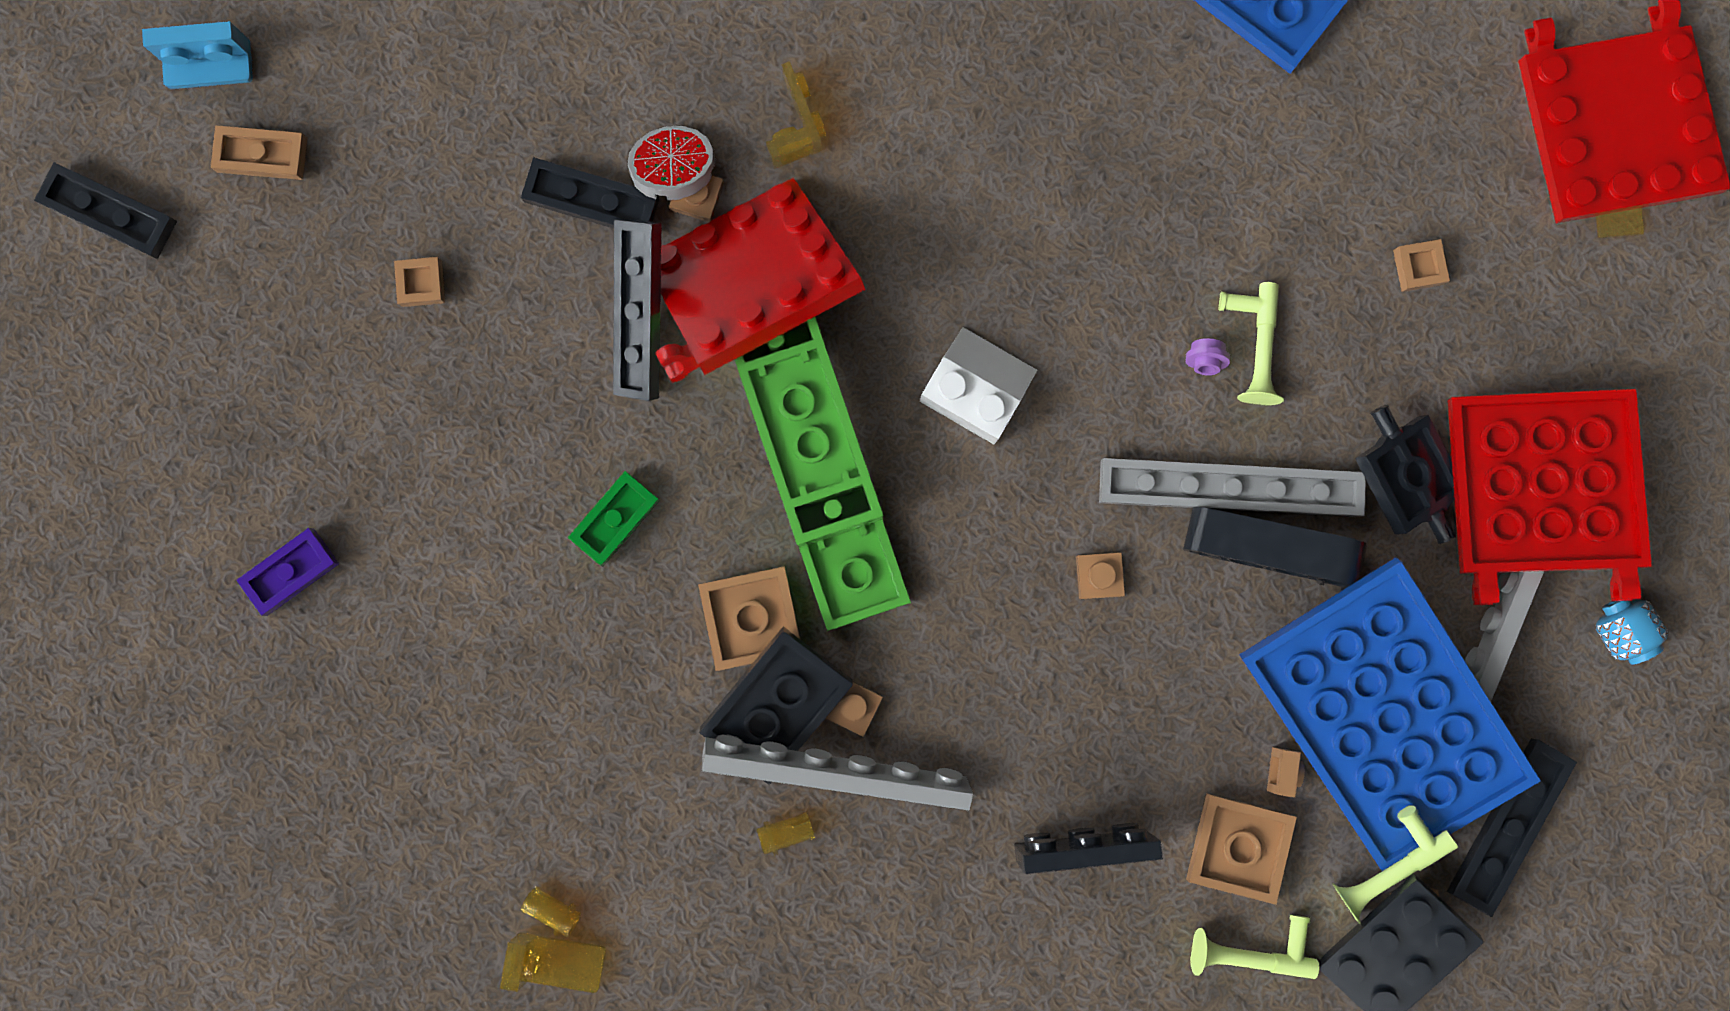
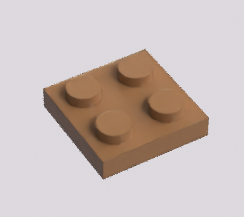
[698,566,800,671]
[1186,793,1297,905]

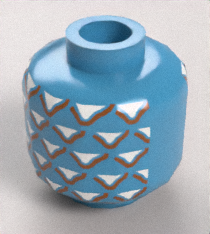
[1596,600,1668,665]

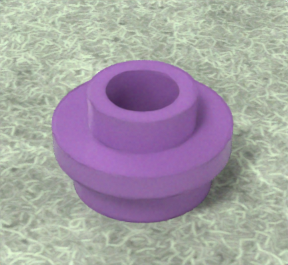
[1186,339,1230,375]

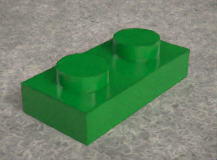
[567,471,660,567]

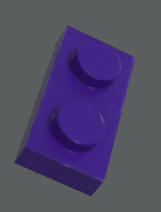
[236,528,339,616]

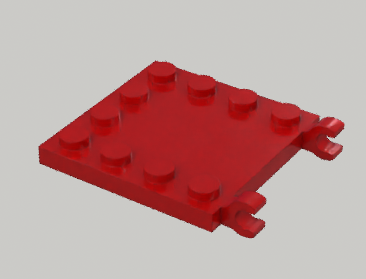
[1518,0,1730,224]
[656,177,865,383]
[1447,389,1652,605]

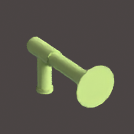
[1218,282,1284,405]
[1332,806,1458,924]
[1190,914,1319,979]

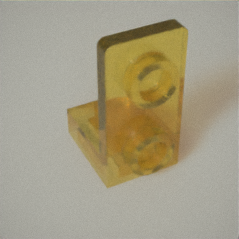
[766,61,826,169]
[500,932,606,993]

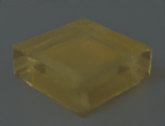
[1596,208,1644,238]

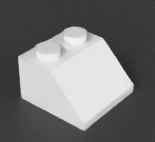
[919,327,1037,444]

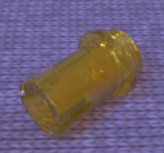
[756,811,815,856]
[520,886,581,937]

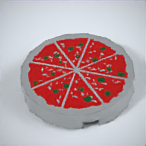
[628,126,715,200]

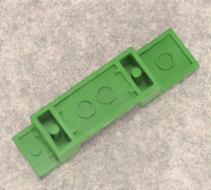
[735,317,911,631]

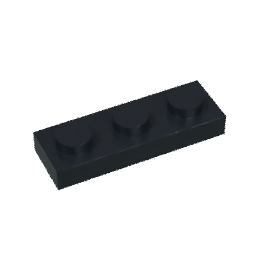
[521,157,660,229]
[34,162,177,259]

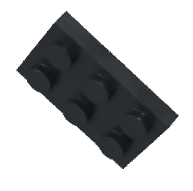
[699,626,853,785]
[1014,823,1163,874]
[1318,873,1484,1011]

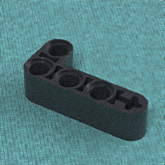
[1183,507,1367,590]

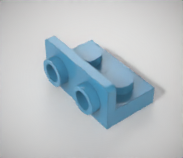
[142,21,253,89]

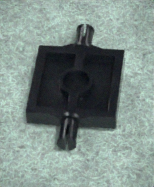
[1355,404,1456,544]

